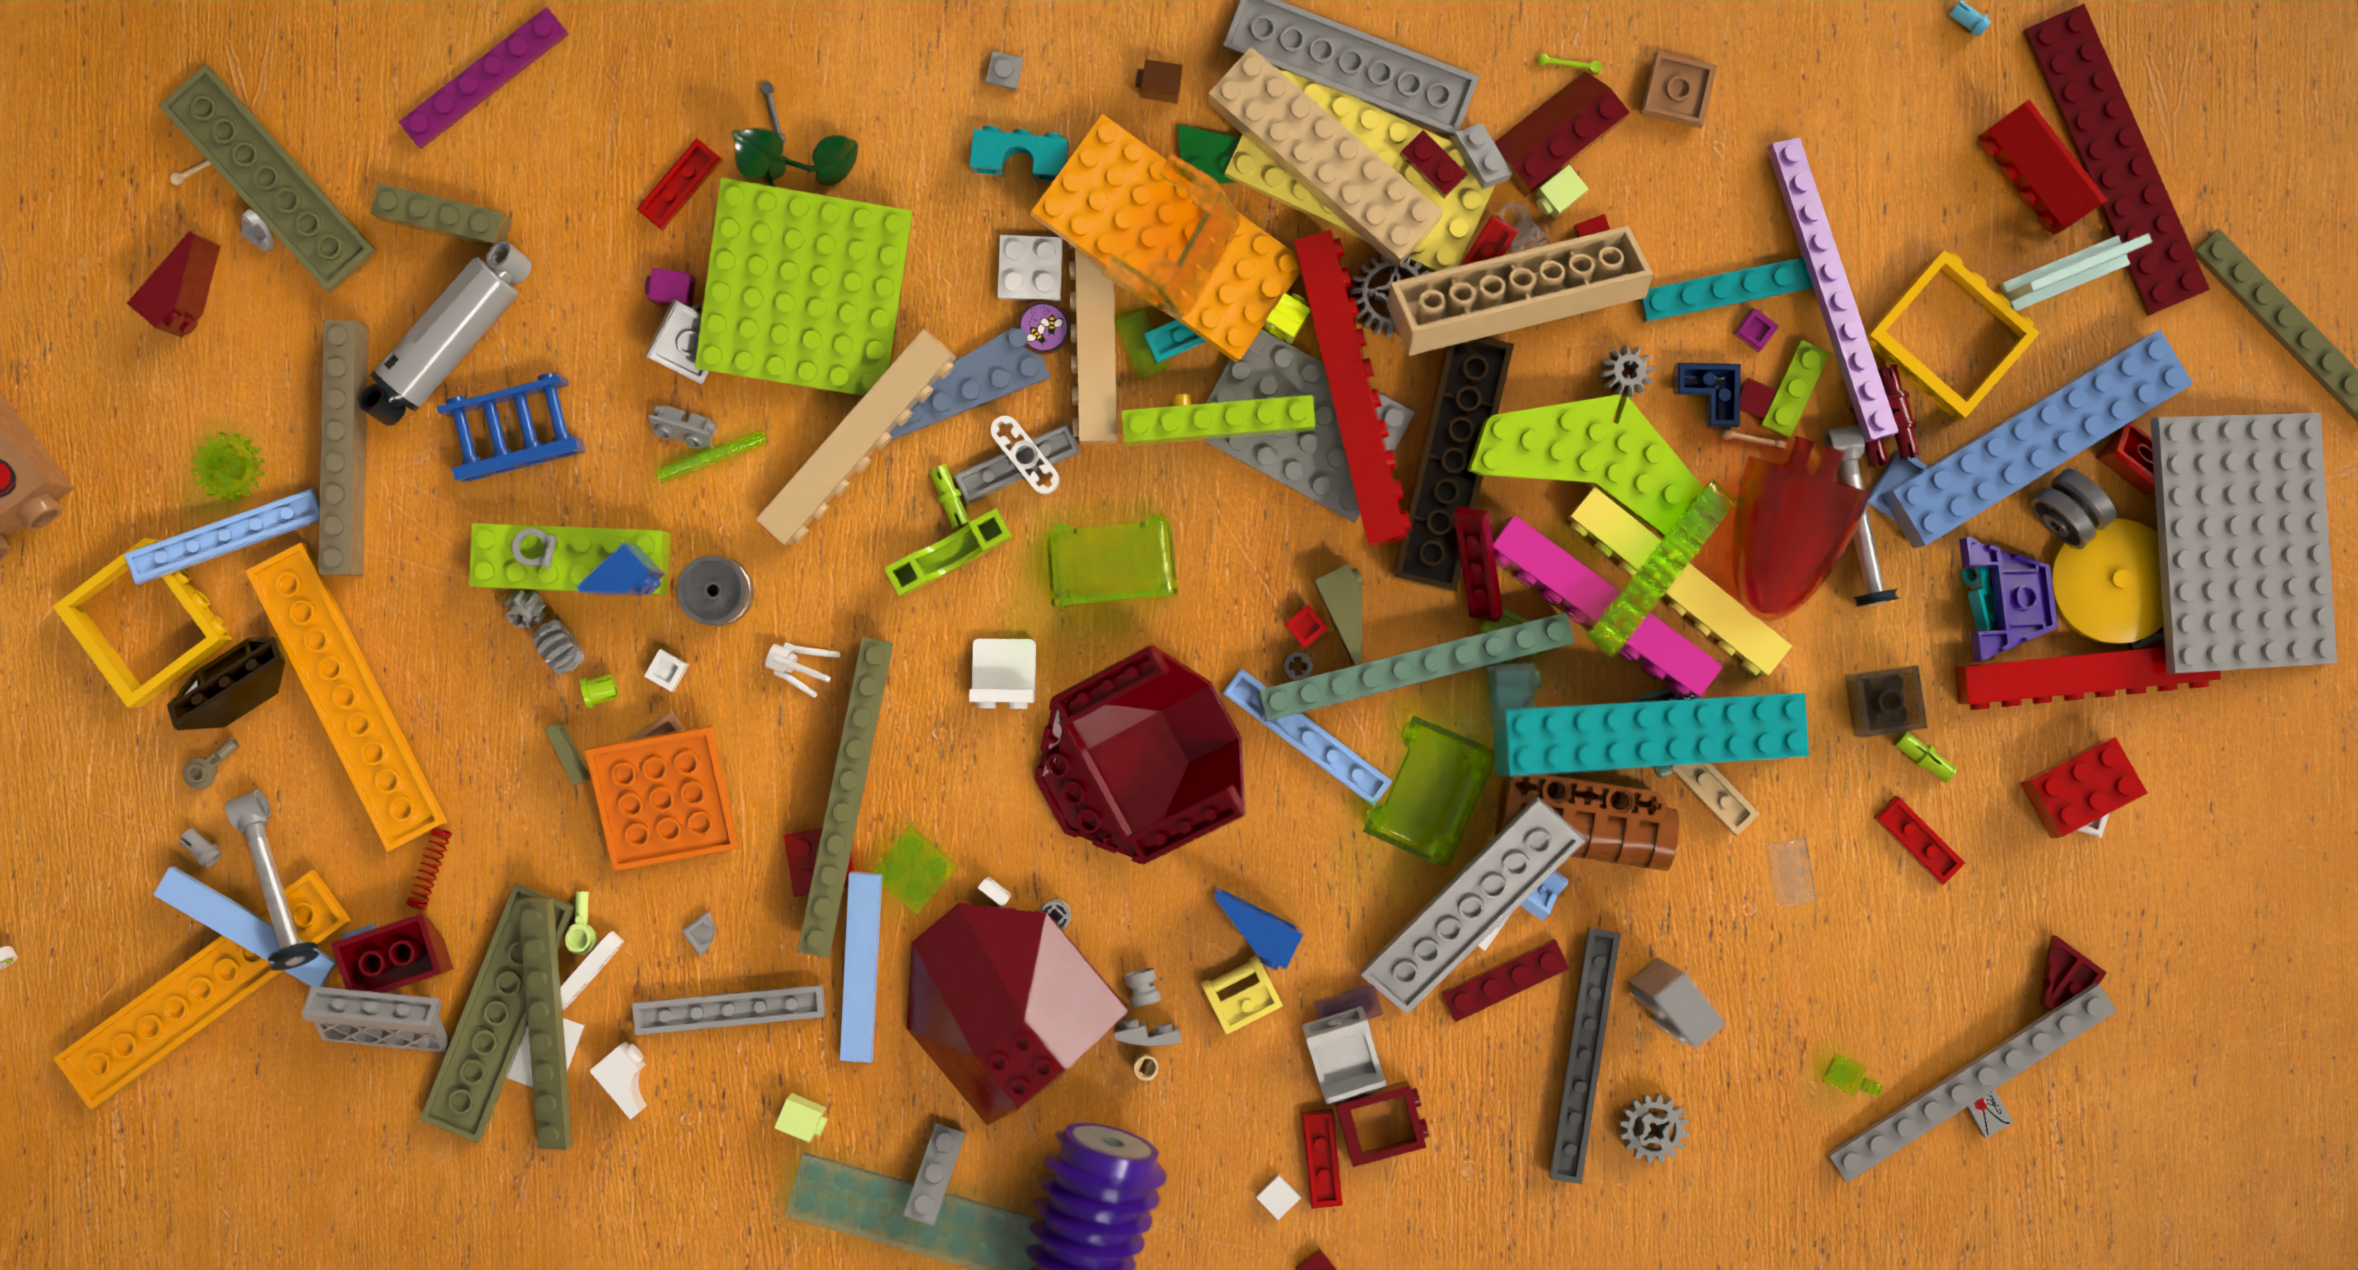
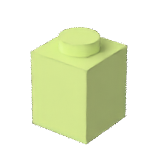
[1535,165,1589,219]
[775,1093,828,1143]

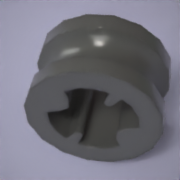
[1283,652,1312,680]

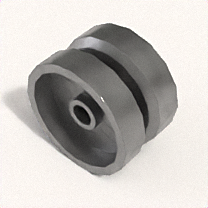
[2031,468,2117,549]
[676,555,754,626]

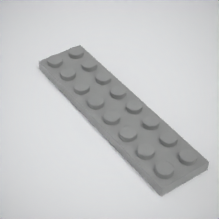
[1223,0,1480,137]
[1360,796,1585,1014]

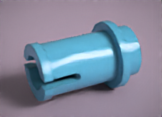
[1949,0,1992,37]

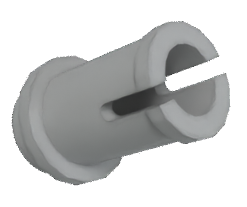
[178,828,222,867]

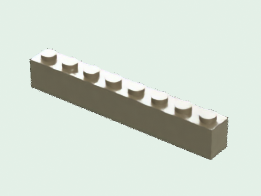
[318,320,369,576]

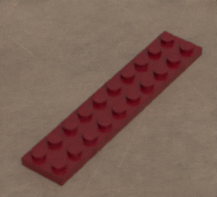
[2023,4,2210,316]

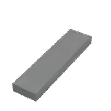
[953,423,1081,505]

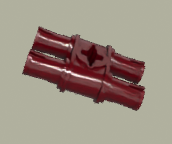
[1849,364,1921,468]

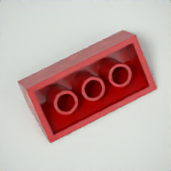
[1978,99,2107,236]

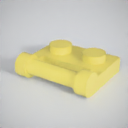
[1201,954,1283,1035]

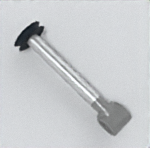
[1823,424,1899,607]
[225,789,319,971]

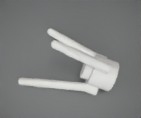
[765,642,840,698]

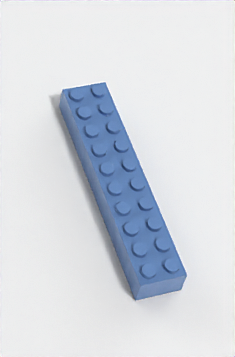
[1880,330,2193,548]

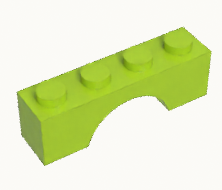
[884,508,1014,597]

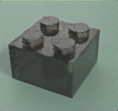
[1844,665,1928,737]

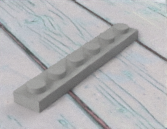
[632,984,826,1035]

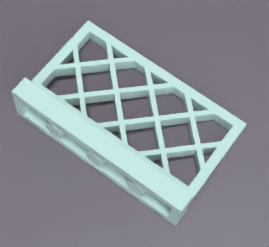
[1999,233,2152,311]

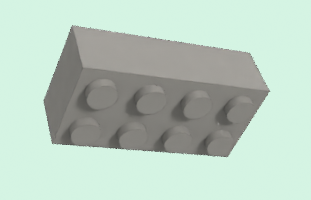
[1628,957,1726,1049]

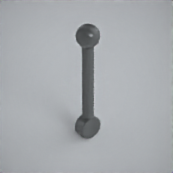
[760,81,786,144]

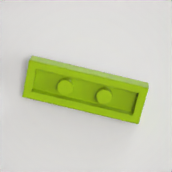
[1759,340,1830,439]

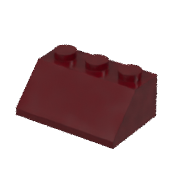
[331,912,454,993]

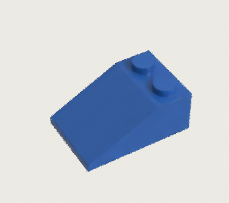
[1213,886,1303,970]

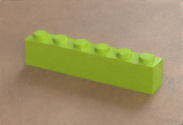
[1122,395,1316,446]

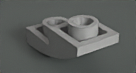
[1114,1018,1182,1046]

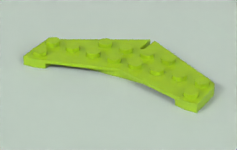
[1467,394,1714,555]

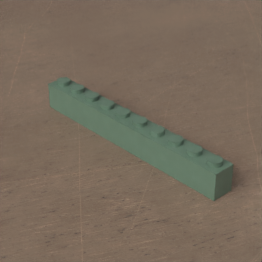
[1257,612,1575,722]

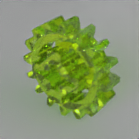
[191,432,265,501]

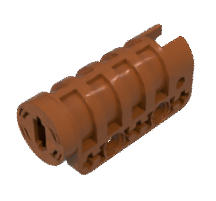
[1495,773,1679,871]

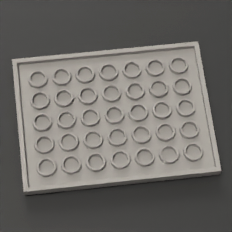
[2150,413,2337,673]

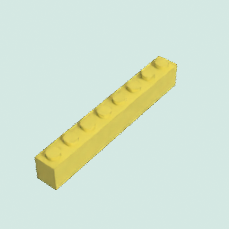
[1566,487,1792,677]

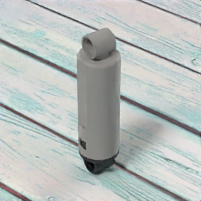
[359,241,532,426]

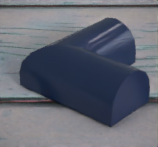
[1672,363,1741,429]

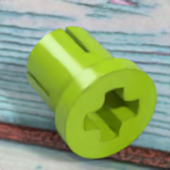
[580,674,619,709]

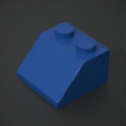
[576,543,665,596]

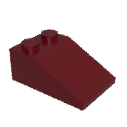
[127,231,220,338]

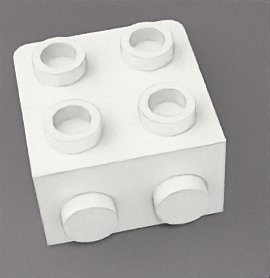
[969,639,1036,709]

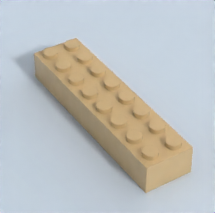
[1209,47,1443,268]
[1387,226,1653,356]

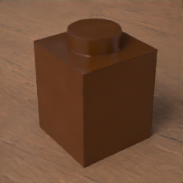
[1135,59,1183,104]

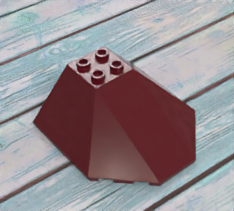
[1034,644,1246,865]
[906,902,1129,1125]

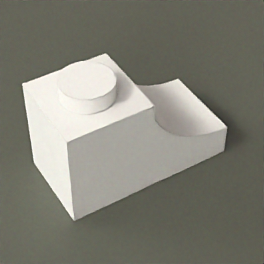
[590,1042,647,1120]

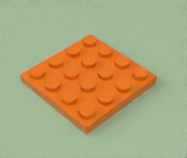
[585,725,739,871]

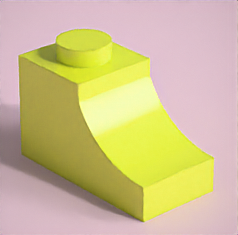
[1264,293,1311,345]

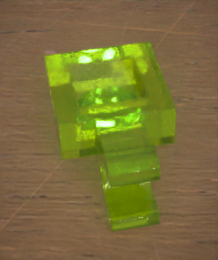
[1822,1053,1883,1097]

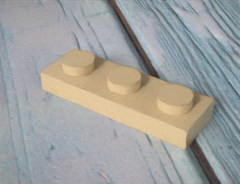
[1671,763,1759,836]

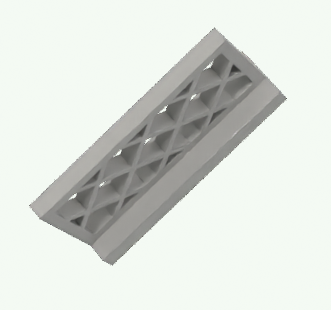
[301,986,450,1053]

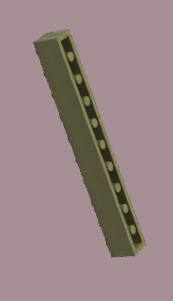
[797,637,894,958]

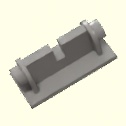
[648,404,718,450]

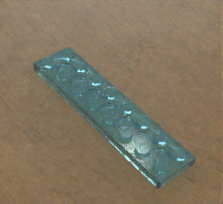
[785,1152,1042,1270]

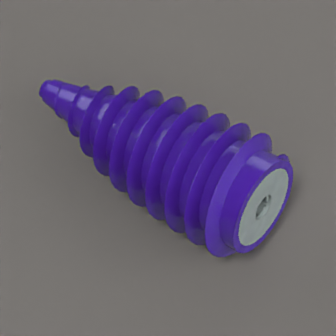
[1025,1123,1167,1270]

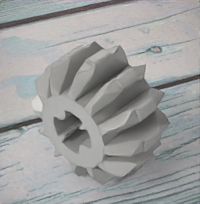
[1600,345,1655,399]
[532,620,584,674]

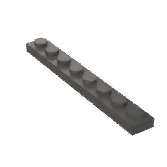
[1548,927,1621,1184]

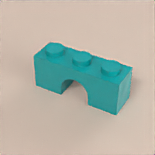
[970,126,1069,182]

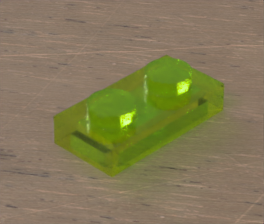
[1115,309,1169,380]

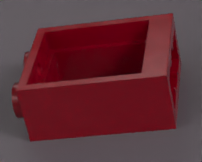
[1335,1081,1430,1167]

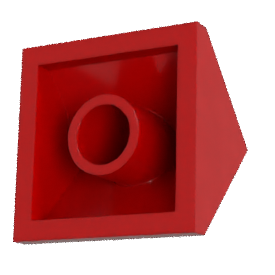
[2096,422,2155,496]

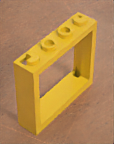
[1866,250,2040,421]
[52,538,232,708]

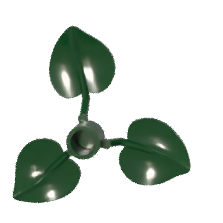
[732,128,858,187]

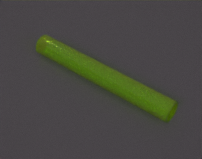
[655,429,768,483]

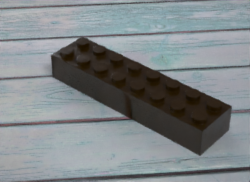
[1391,337,1514,593]

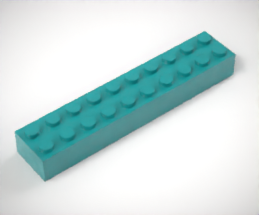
[1492,693,1809,776]

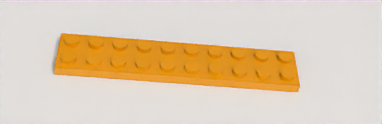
[245,542,447,852]
[53,870,352,1110]

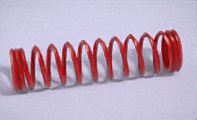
[406,828,452,910]

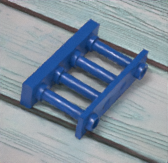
[437,373,586,483]

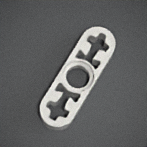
[991,416,1059,495]
[560,931,625,1010]

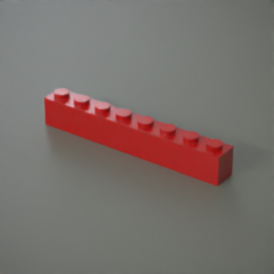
[1955,646,2221,710]

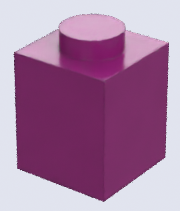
[645,268,696,307]

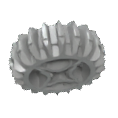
[1350,254,1429,338]

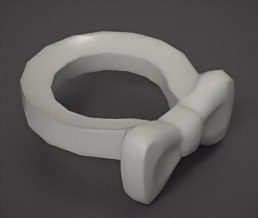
[512,528,558,568]

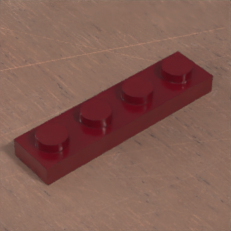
[1454,506,1503,622]
[1441,939,1570,1022]

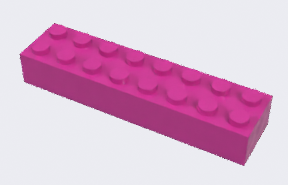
[1492,515,1723,698]

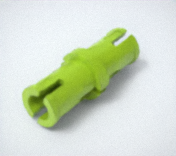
[928,464,971,530]
[1893,730,1958,783]

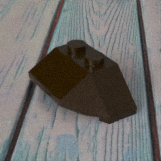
[167,636,286,730]

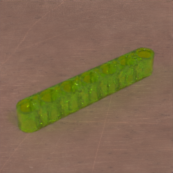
[1586,479,1738,658]

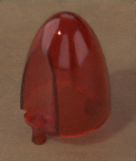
[1731,436,1871,621]

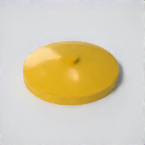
[2050,518,2164,644]

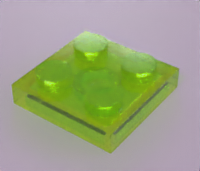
[870,825,959,915]

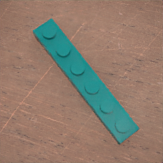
[1640,258,1814,323]

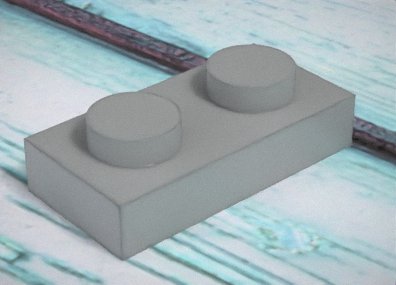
[1452,123,1512,190]

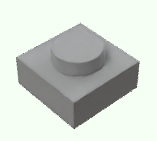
[986,51,1024,91]

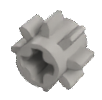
[505,589,546,629]

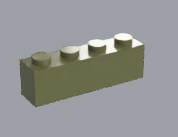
[370,183,512,247]

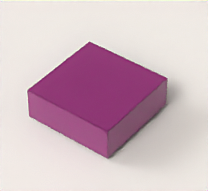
[1733,308,1779,352]

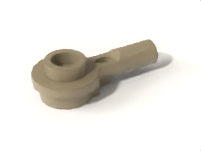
[183,737,240,790]

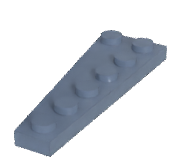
[889,325,1051,442]

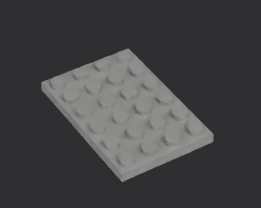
[1201,329,1415,523]

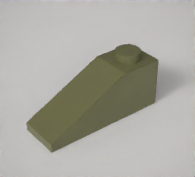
[1313,564,1364,666]

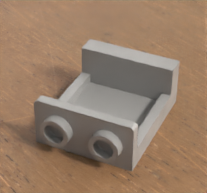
[1302,1006,1387,1104]

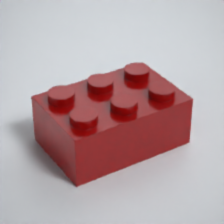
[2020,737,2148,839]

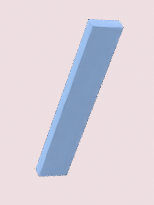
[124,488,320,585]
[1223,668,1392,806]
[153,866,337,987]
[840,871,882,1063]

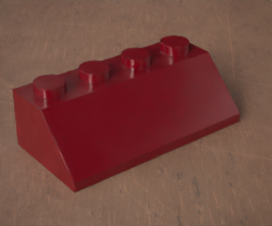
[1494,71,1630,197]

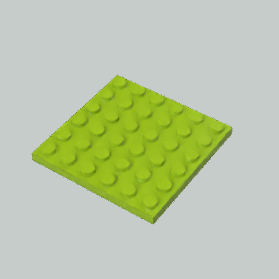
[695,178,913,396]

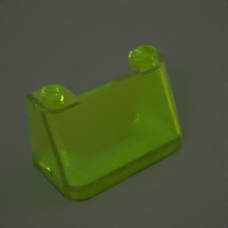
[1046,515,1178,608]
[1363,715,1495,867]

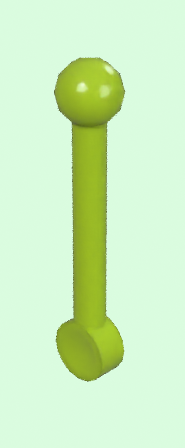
[1537,53,1602,74]

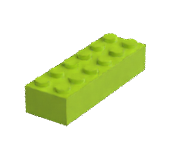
[469,523,671,596]

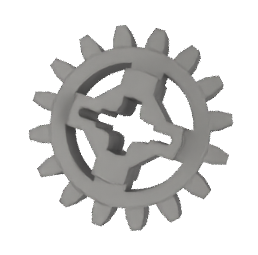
[1618,1093,1689,1164]

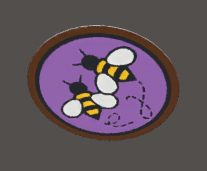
[1016,300,1071,354]

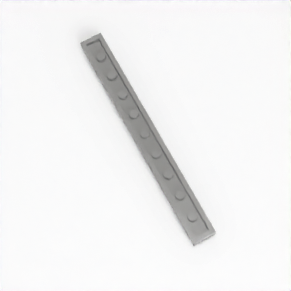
[1827,983,2117,1183]

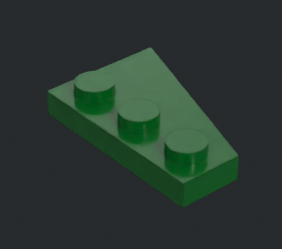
[1177,124,1241,186]

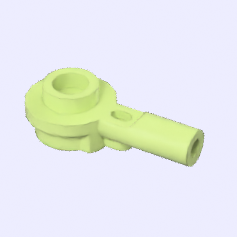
[565,892,597,955]

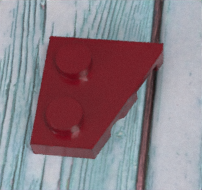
[2040,935,2107,1011]

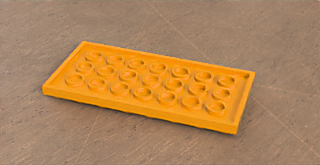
[1030,114,1301,363]

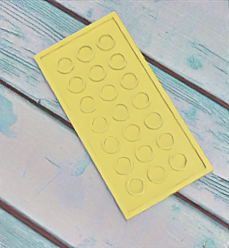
[1224,67,1495,272]

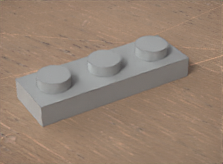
[903,1123,966,1227]

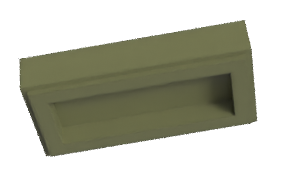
[544,724,591,785]

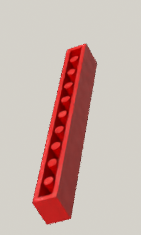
[1294,230,1412,548]

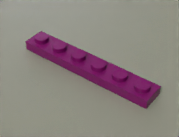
[399,7,569,149]

